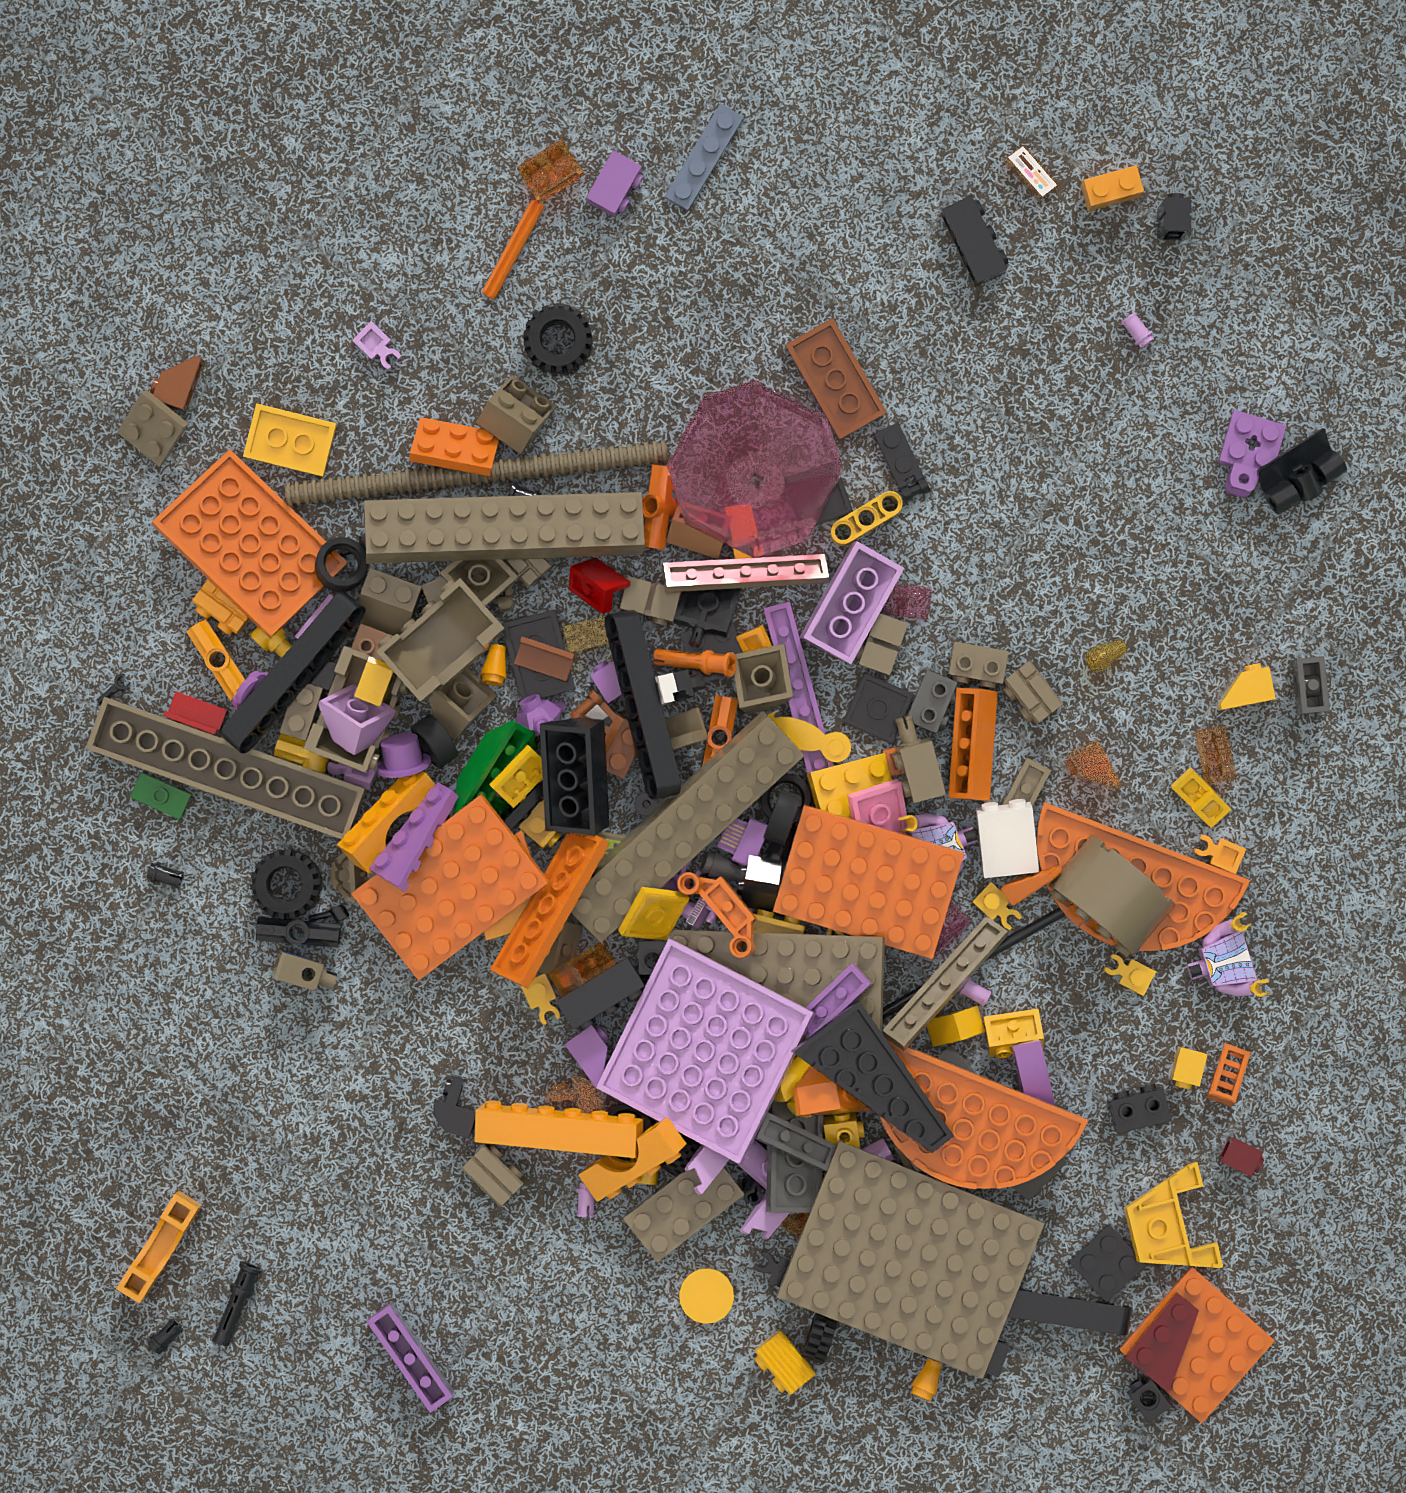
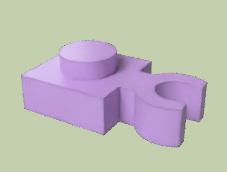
[352,321,402,371]
[327,760,380,790]

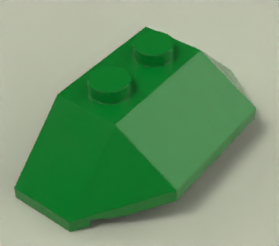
[454,720,535,814]

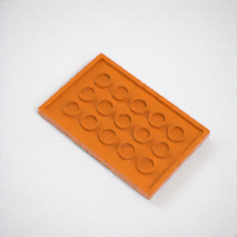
[151,449,348,639]
[351,794,549,981]
[773,805,964,959]

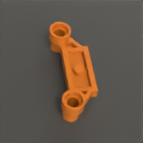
[677,872,757,958]

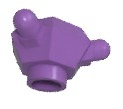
[515,694,566,737]

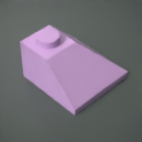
[318,684,396,755]

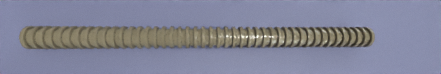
[285,440,668,507]

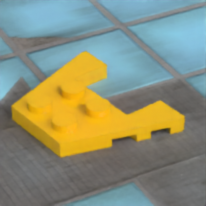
[1124,1162,1223,1268]

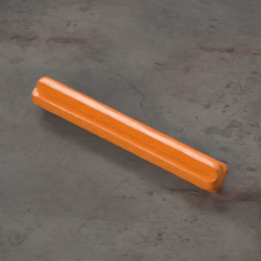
[482,200,544,300]

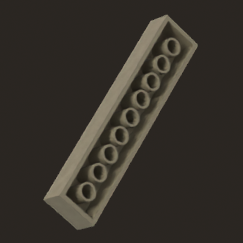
[364,492,645,564]
[85,697,368,839]
[571,710,804,943]

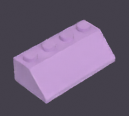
[799,541,904,664]

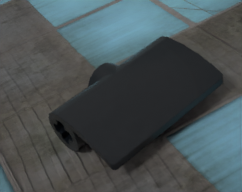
[1257,428,1347,515]

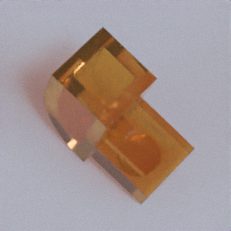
[545,1075,605,1114]

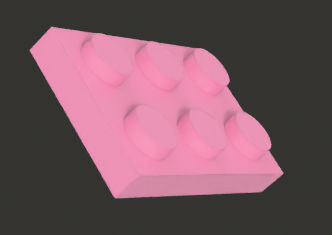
[847,779,910,836]

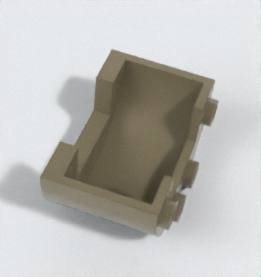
[376,578,504,702]
[303,646,407,773]
[1048,835,1176,958]

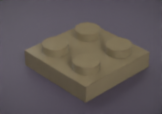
[117,390,189,467]

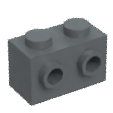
[905,670,958,734]

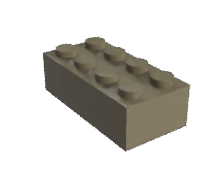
[623,1166,745,1263]

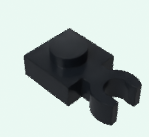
[753,1251,790,1287]

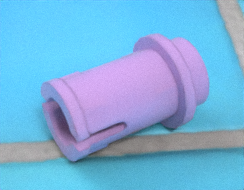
[1121,312,1154,349]
[958,977,991,1006]
[576,1183,595,1217]

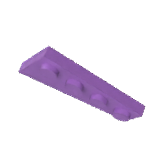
[369,782,459,892]

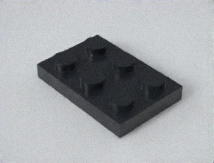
[502,610,576,700]

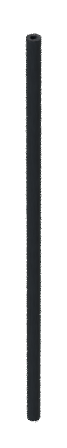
[882,907,1066,1020]

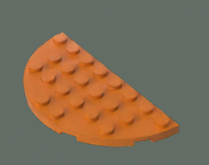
[1036,802,1250,951]
[880,1038,1088,1189]

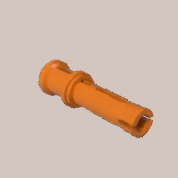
[653,648,737,677]

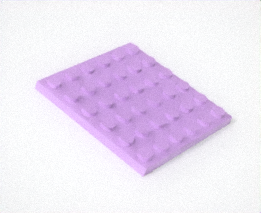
[596,939,816,1164]

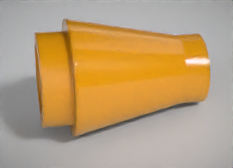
[480,644,507,686]
[910,1358,943,1402]

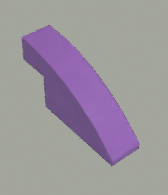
[1011,1039,1055,1106]

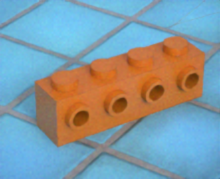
[948,688,998,801]

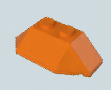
[793,1066,872,1116]

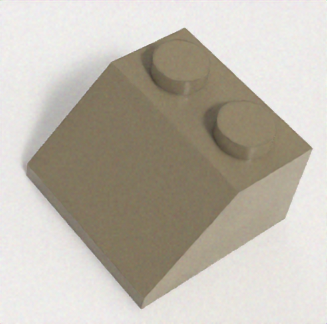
[359,568,423,636]

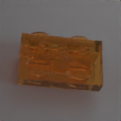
[517,139,585,204]

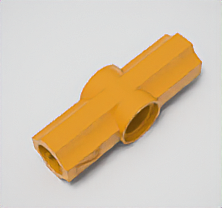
[186,619,245,701]

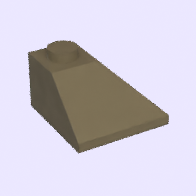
[440,559,518,607]
[734,644,794,715]
[429,668,498,740]

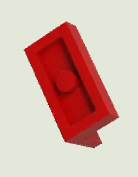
[568,557,631,614]
[163,691,228,736]

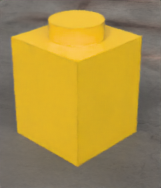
[1170,1046,1208,1090]

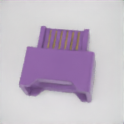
[716,818,767,865]

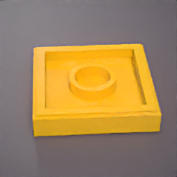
[618,887,690,941]

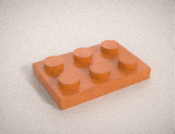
[409,417,500,476]

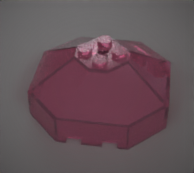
[667,380,843,558]

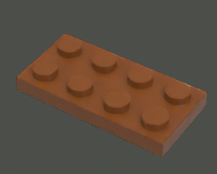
[785,318,887,441]

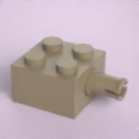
[892,715,946,803]

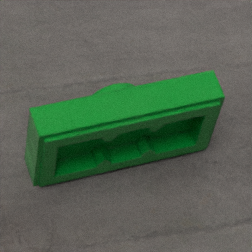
[130,772,192,820]

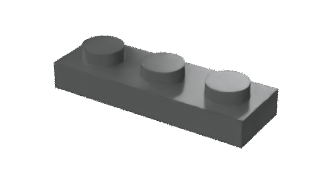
[755,1112,837,1171]

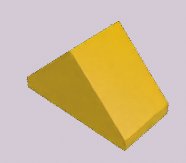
[354,657,394,707]
[927,1005,986,1047]

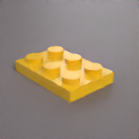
[243,403,337,477]
[807,753,892,818]

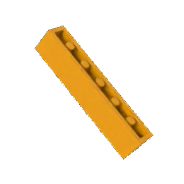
[475,1100,643,1158]

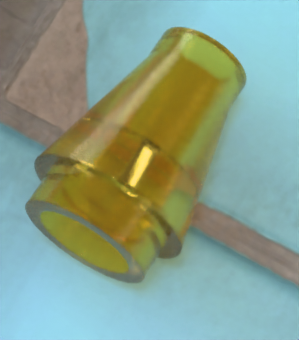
[1085,638,1128,673]

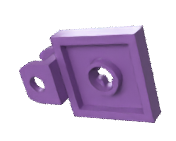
[1218,410,1286,498]

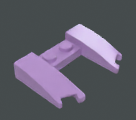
[685,1140,789,1240]

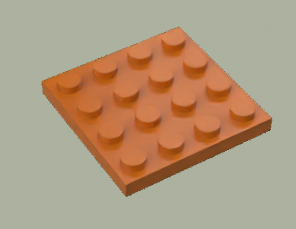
[1118,1266,1275,1423]

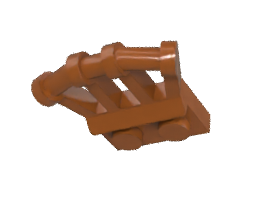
[569,690,636,779]

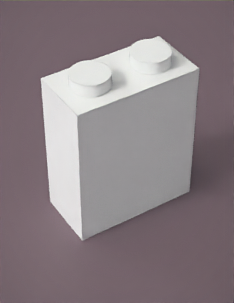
[976,799,1039,878]

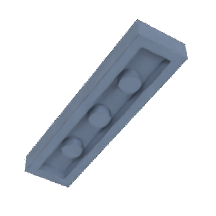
[664,103,744,211]

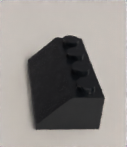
[540,718,610,836]

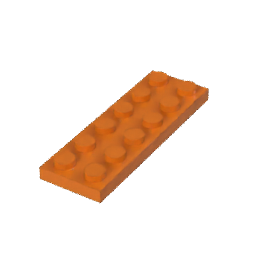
[490,833,610,989]

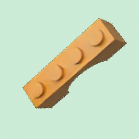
[337,771,435,874]
[578,1116,687,1202]
[116,1191,203,1304]

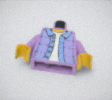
[898,813,978,875]
[1187,912,1271,997]

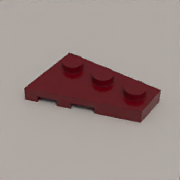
[1124,1292,1199,1393]

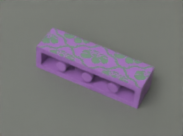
[366,1302,455,1413]

